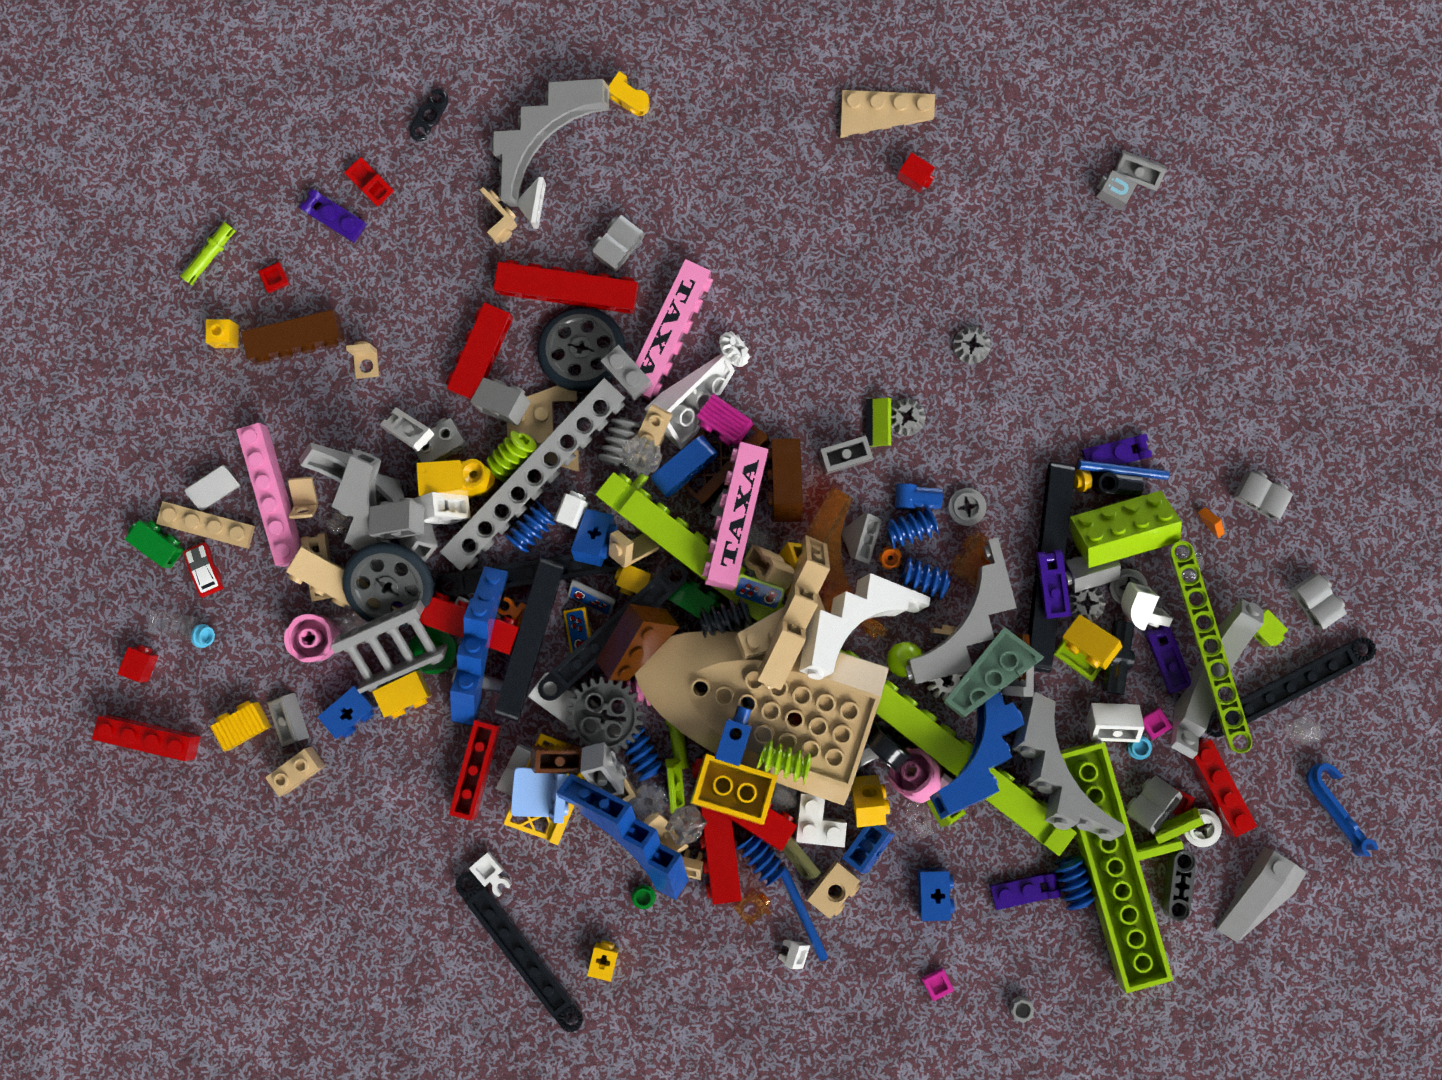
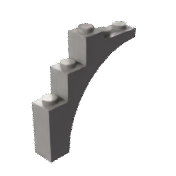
[491,79,609,207]
[299,442,438,562]
[332,450,436,595]
[1012,692,1125,841]

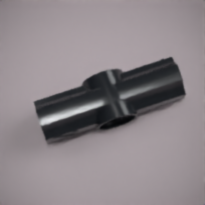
[1102,621,1135,695]

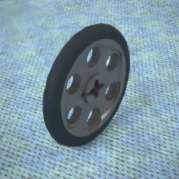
[537,307,626,392]
[342,542,434,627]

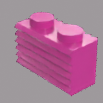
[697,394,753,447]

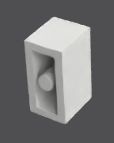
[1087,703,1144,742]

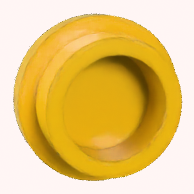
[1073,469,1092,492]

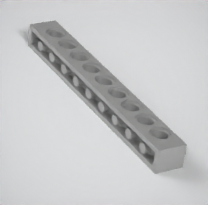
[440,378,625,571]

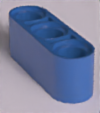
[651,435,718,497]

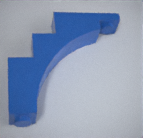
[557,773,689,900]

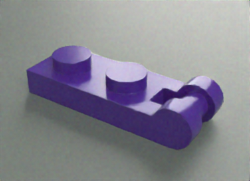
[298,188,367,243]
[1081,434,1153,472]
[1036,549,1071,619]
[1144,625,1192,694]
[990,871,1062,910]

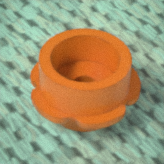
[878,546,902,570]

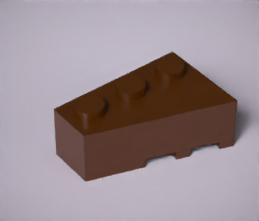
[767,438,803,522]
[596,604,680,682]

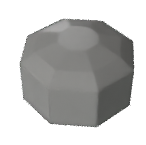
[1009,996,1035,1023]

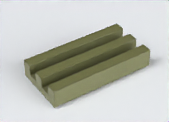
[782,836,821,880]

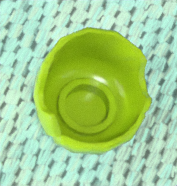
[886,642,923,677]

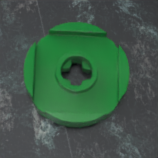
[409,627,458,674]

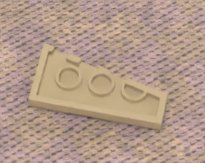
[840,90,935,138]
[735,593,826,659]

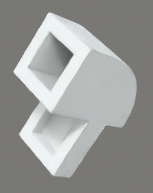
[1121,582,1173,631]

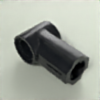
[1092,472,1144,497]

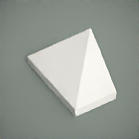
[518,177,546,229]

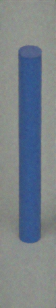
[1077,460,1170,480]
[781,869,828,961]

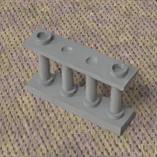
[330,599,448,694]

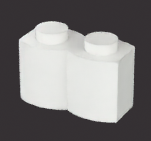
[554,491,589,530]

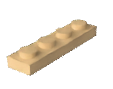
[156,501,255,549]

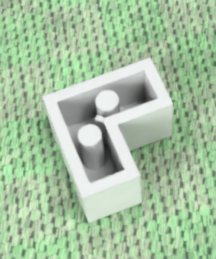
[795,791,847,847]

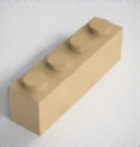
[286,544,380,617]

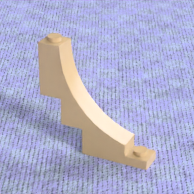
[758,535,830,691]

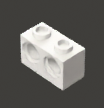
[414,492,471,525]

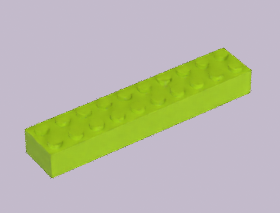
[1060,741,1174,994]

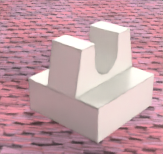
[778,940,810,969]

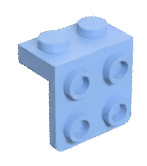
[510,767,568,823]

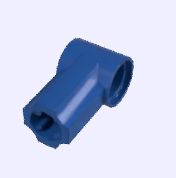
[895,484,943,509]

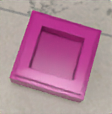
[1142,707,1173,740]
[921,967,954,1001]

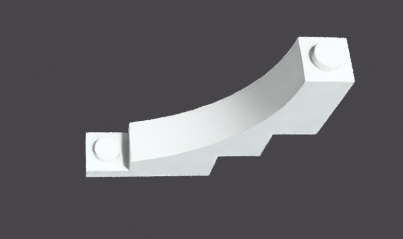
[799,573,930,680]

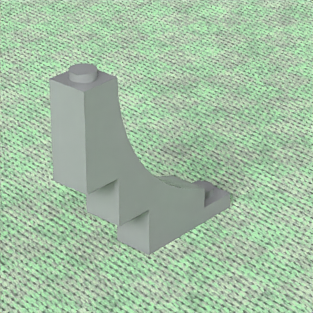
[905,537,1017,684]
[1171,599,1264,759]

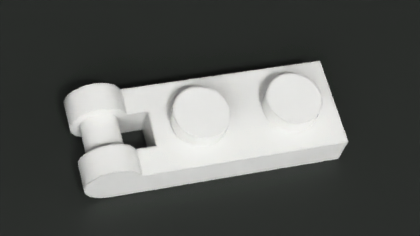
[380,407,434,451]

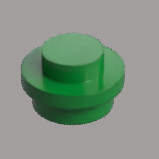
[632,884,656,909]

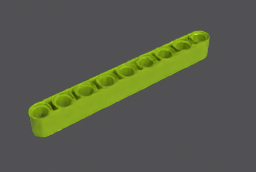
[1170,541,1252,753]

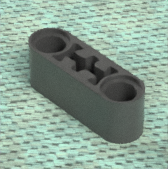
[1162,849,1196,922]

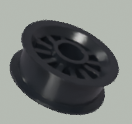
[866,721,913,773]

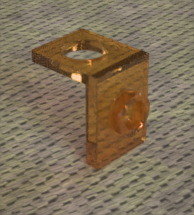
[734,889,772,926]

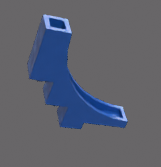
[450,566,508,726]
[930,671,1025,819]

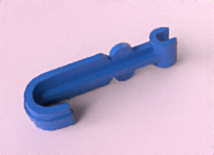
[1306,763,1378,857]

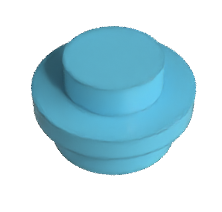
[191,624,215,648]
[1127,736,1152,760]

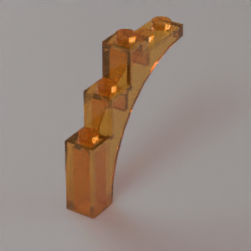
[803,487,888,639]

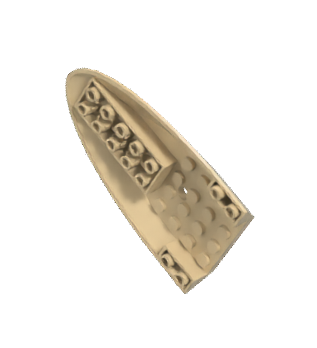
[635,630,889,805]

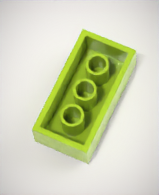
[1070,491,1182,568]

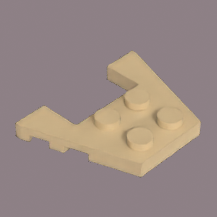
[507,385,580,472]

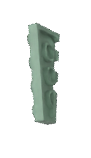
[944,627,1044,718]

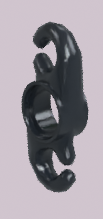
[410,89,448,142]

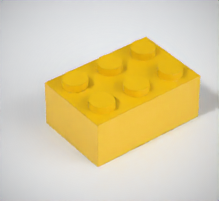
[690,754,778,825]

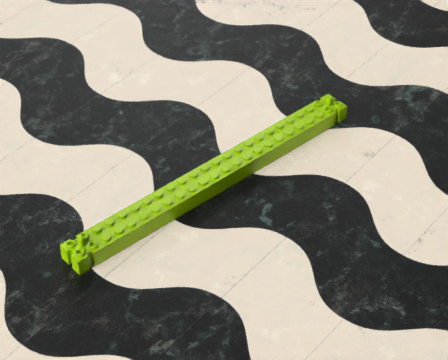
[596,472,1077,856]

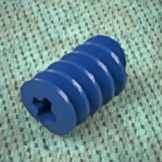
[504,501,556,553]
[886,508,939,549]
[899,557,952,600]
[620,727,664,781]
[736,834,787,887]
[1053,855,1095,910]

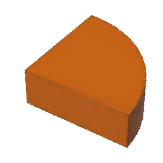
[1198,507,1225,539]

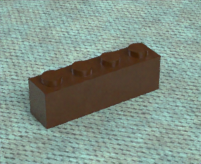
[241,309,345,365]

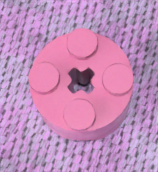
[284,614,340,662]
[888,748,944,803]

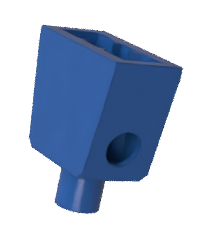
[715,705,753,766]

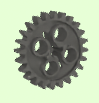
[565,676,645,754]

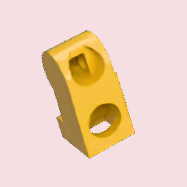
[609,71,650,116]

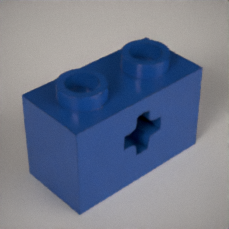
[571,509,618,567]
[318,685,378,739]
[842,825,895,873]
[917,868,955,921]

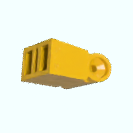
[417,459,499,499]

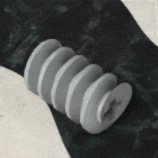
[598,416,641,469]

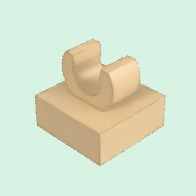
[682,849,703,880]

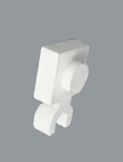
[469,851,512,897]

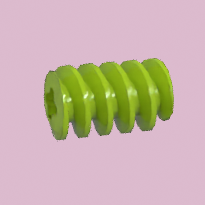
[487,431,537,481]
[757,740,812,785]

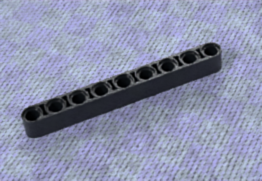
[1028,461,1075,673]

